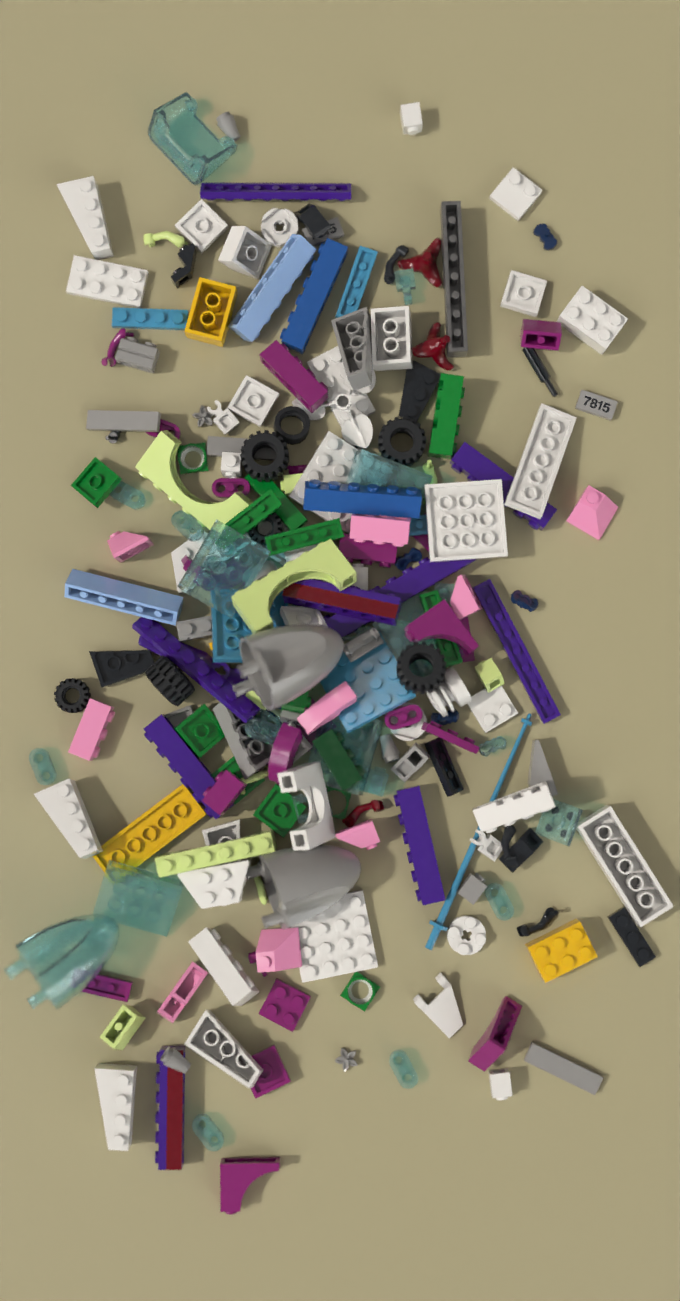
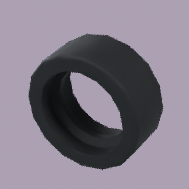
[274,406,310,445]

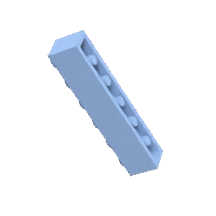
[228,234,316,342]
[65,569,184,626]

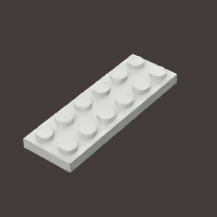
[504,404,577,519]

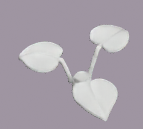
[292,365,376,448]

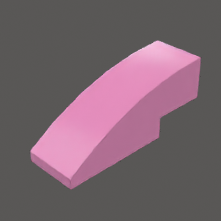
[297,681,357,735]
[157,962,208,1023]

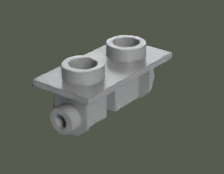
[343,627,384,662]

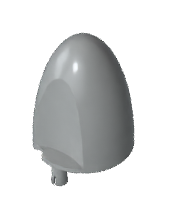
[232,624,343,711]
[246,845,361,929]

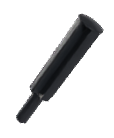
[522,347,558,397]

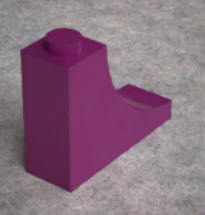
[404,599,479,654]
[468,996,522,1072]
[220,1157,280,1215]

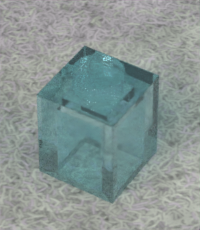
[364,766,389,797]

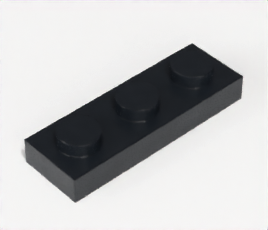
[424,737,464,797]
[607,907,656,967]

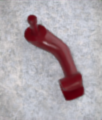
[342,800,384,827]

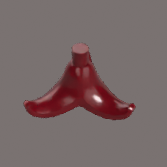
[398,238,443,288]
[411,322,454,371]

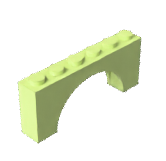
[135,430,253,534]
[231,539,357,634]
[155,829,277,878]

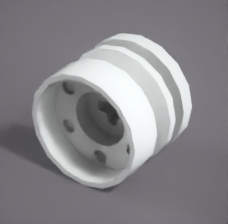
[426,666,472,717]

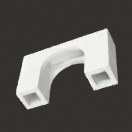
[277,761,336,851]

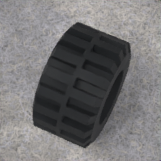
[378,416,426,468]
[240,430,290,482]
[396,641,446,695]
[145,655,195,706]

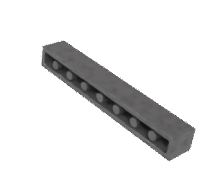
[440,201,468,358]

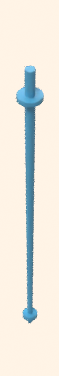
[425,713,532,950]

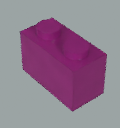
[520,319,562,351]
[202,770,247,815]

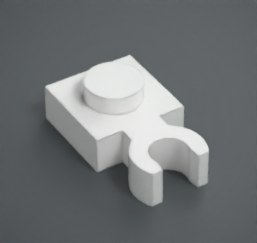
[207,400,240,436]
[470,829,502,862]

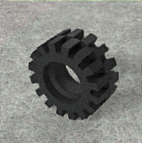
[248,513,283,546]
[54,678,91,713]

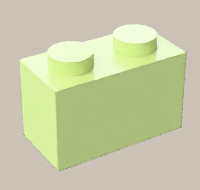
[100,1004,145,1050]

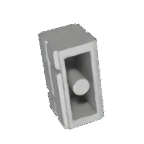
[115,337,160,374]
[176,616,212,642]

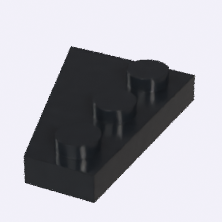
[399,360,441,423]
[89,650,154,688]

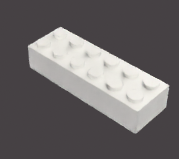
[574,805,674,927]

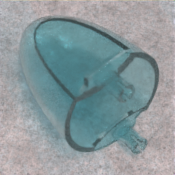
[4,914,120,1010]

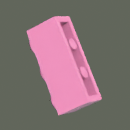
[350,514,411,547]
[68,698,115,761]

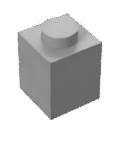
[457,873,487,905]

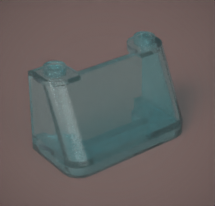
[148,92,238,185]

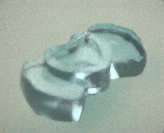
[479,736,507,757]

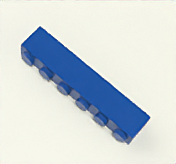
[280,238,348,355]
[303,479,422,519]

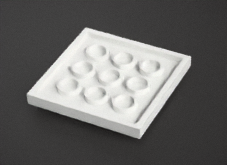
[289,431,393,534]
[424,479,508,562]
[291,890,378,983]

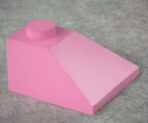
[566,485,618,540]
[107,531,154,563]
[450,575,483,620]
[335,819,380,850]
[256,927,302,972]

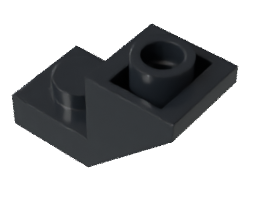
[294,203,332,238]
[170,243,197,288]
[499,828,544,873]

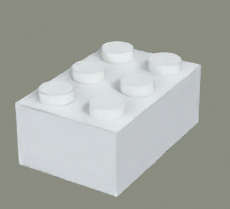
[557,286,628,355]
[371,306,413,371]

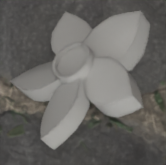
[192,405,213,428]
[335,1048,358,1072]

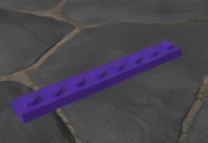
[200,183,351,201]
[472,579,561,724]
[132,617,260,723]

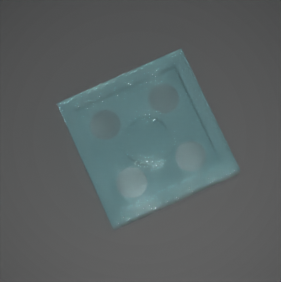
[535,799,583,847]

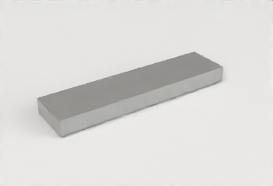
[86,410,161,432]
[206,436,277,460]
[524,1042,603,1095]

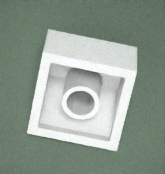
[218,226,272,279]

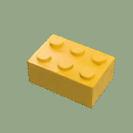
[184,277,238,347]
[525,918,598,983]

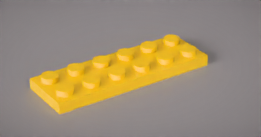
[92,784,207,885]

